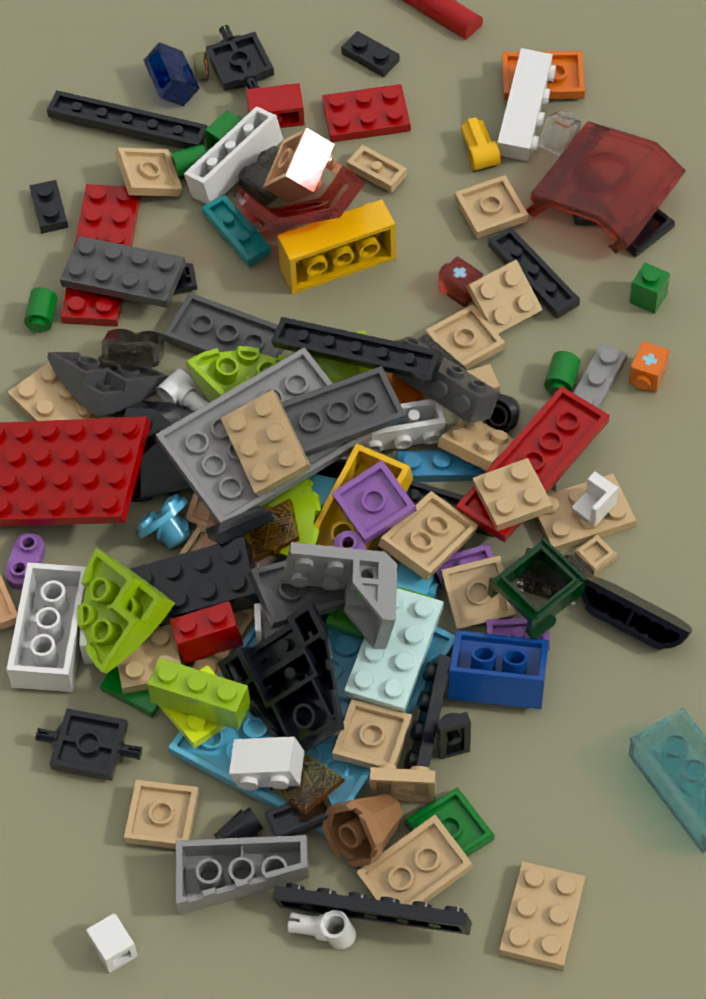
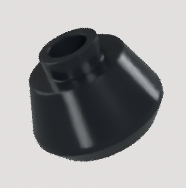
[484,394,521,432]

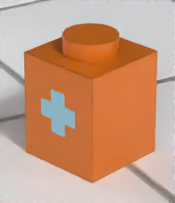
[629,341,670,393]

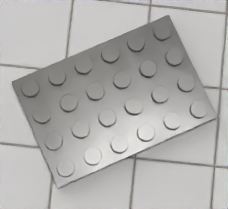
[156,347,372,523]

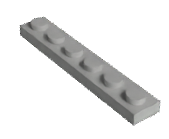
[551,343,627,491]

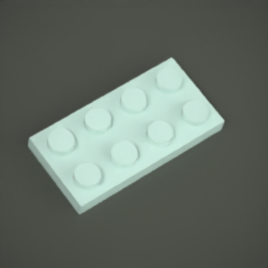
[344,588,444,713]

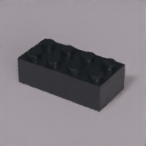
[130,536,260,626]

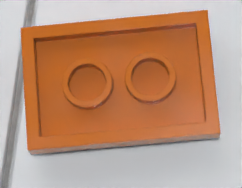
[502,51,585,100]

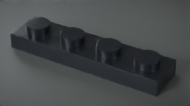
[488,227,580,319]
[404,654,452,769]

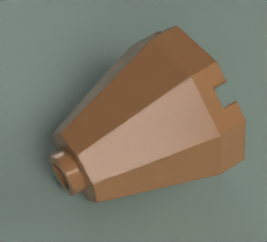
[322,794,403,867]

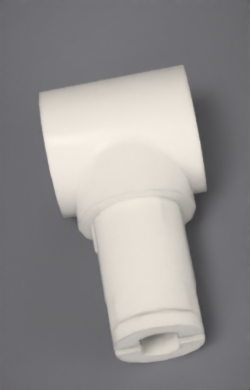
[156,369,209,411]
[288,910,356,950]

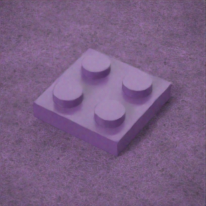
[332,460,417,544]

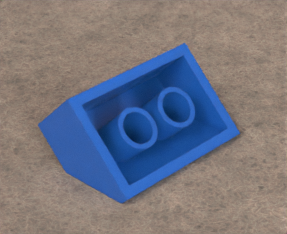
[448,630,549,709]

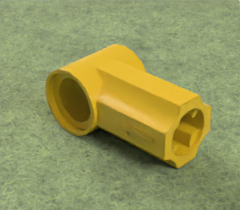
[461,117,501,171]

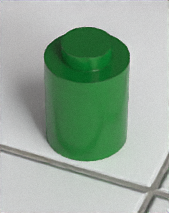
[171,144,210,179]
[24,287,58,333]
[544,351,580,396]

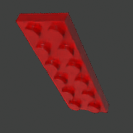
[61,184,141,327]
[456,386,610,543]

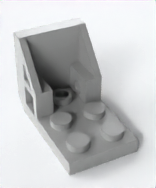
[283,542,398,649]

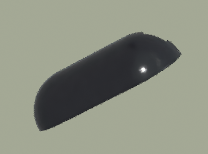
[581,575,692,649]

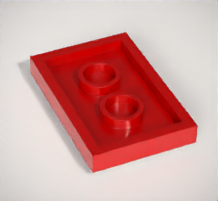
[322,84,411,143]

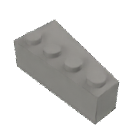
[176,835,309,915]

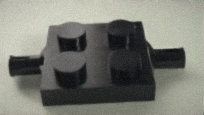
[206,25,274,91]
[35,709,143,781]

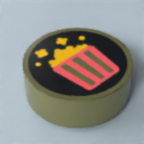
[194,52,209,79]

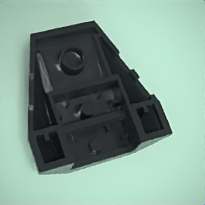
[124,401,195,502]
[217,601,344,754]

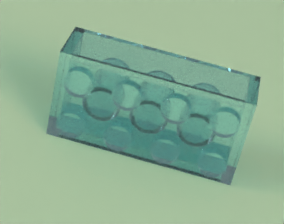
[628,707,706,854]

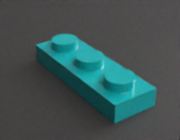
[202,194,272,267]

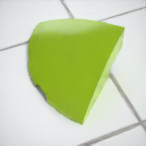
[186,346,286,402]
[237,478,321,560]
[77,548,175,674]

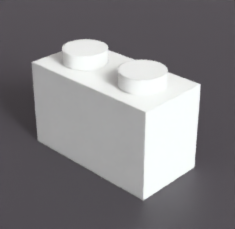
[229,736,304,791]

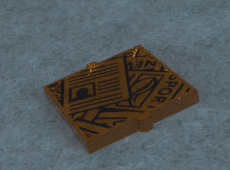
[249,498,300,562]
[269,754,345,814]

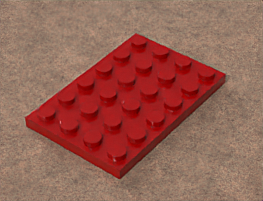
[0,416,151,526]

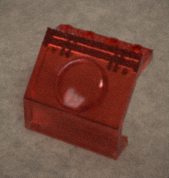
[526,121,686,254]
[233,159,366,232]

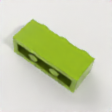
[147,658,250,730]

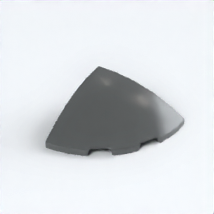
[47,352,169,417]

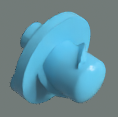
[136,493,191,549]

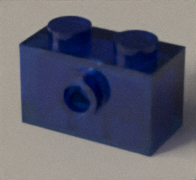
[143,42,200,106]

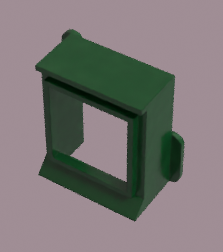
[487,537,587,640]

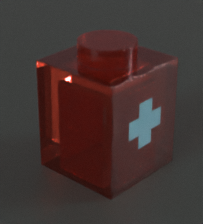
[438,256,483,308]

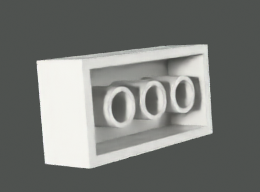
[7,562,86,692]

